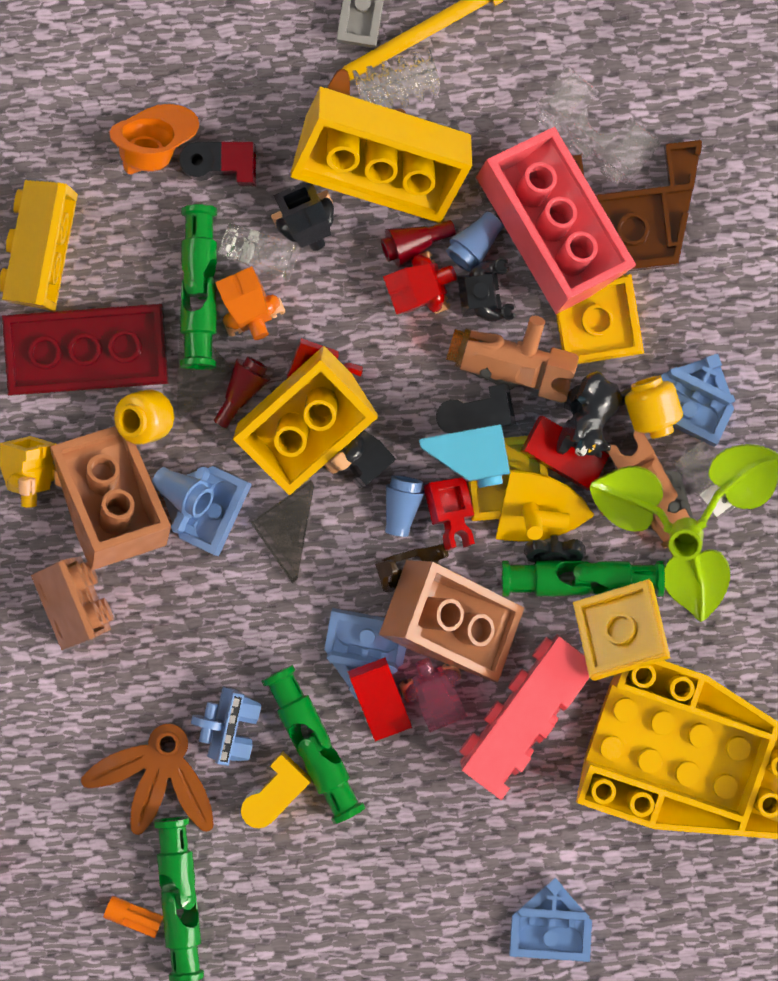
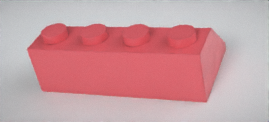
[476,127,636,314]

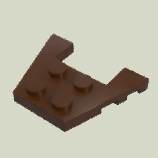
[572,140,702,272]

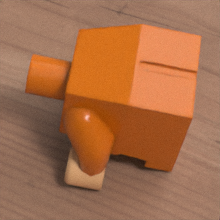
[215,266,285,340]

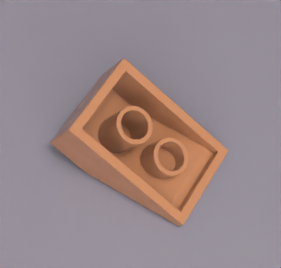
[50,426,171,571]
[379,560,524,682]

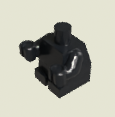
[457,257,515,322]

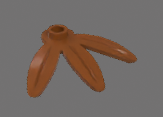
[81,724,214,835]

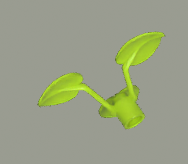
[590,444,778,622]

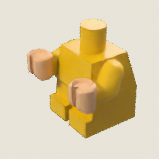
[0,436,61,508]

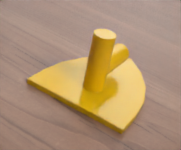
[495,470,594,541]

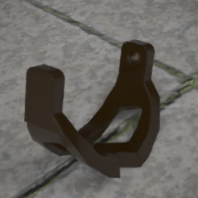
[375,543,449,592]

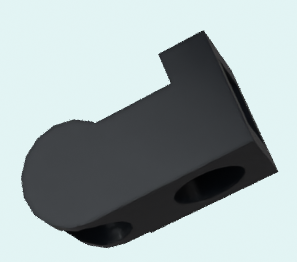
[436,384,516,434]

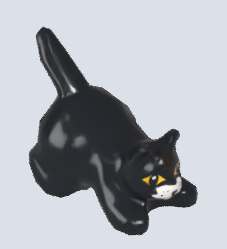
[556,371,632,458]

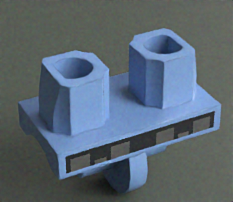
[191,687,261,766]

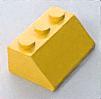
[0,180,78,311]
[233,346,378,496]

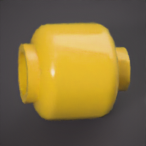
[625,376,683,439]
[114,389,174,445]

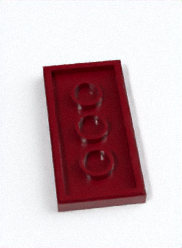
[2,304,169,396]

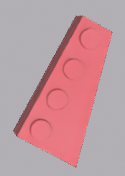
[459,634,589,800]

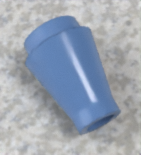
[446,211,504,271]
[152,467,213,518]
[385,475,425,537]

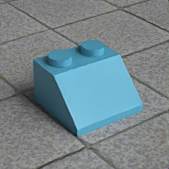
[419,424,510,488]

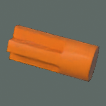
[103,895,163,939]

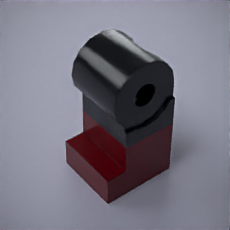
[179,142,256,187]

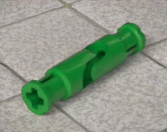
[180,204,217,370]
[501,561,665,597]
[261,665,366,824]
[154,816,204,981]

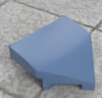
[661,353,735,447]
[160,466,252,556]
[324,608,406,699]
[509,878,592,962]

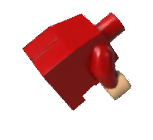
[383,251,457,315]

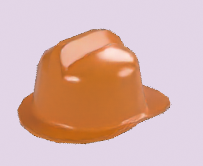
[109,104,199,174]

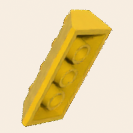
[290,86,472,223]

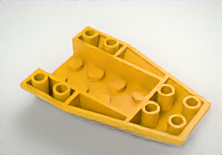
[576,661,778,839]

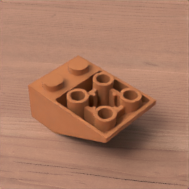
[31,556,114,650]

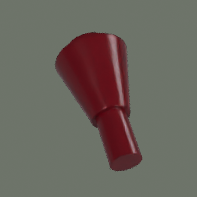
[381,220,456,267]
[214,356,271,429]

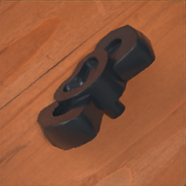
[524,535,586,563]

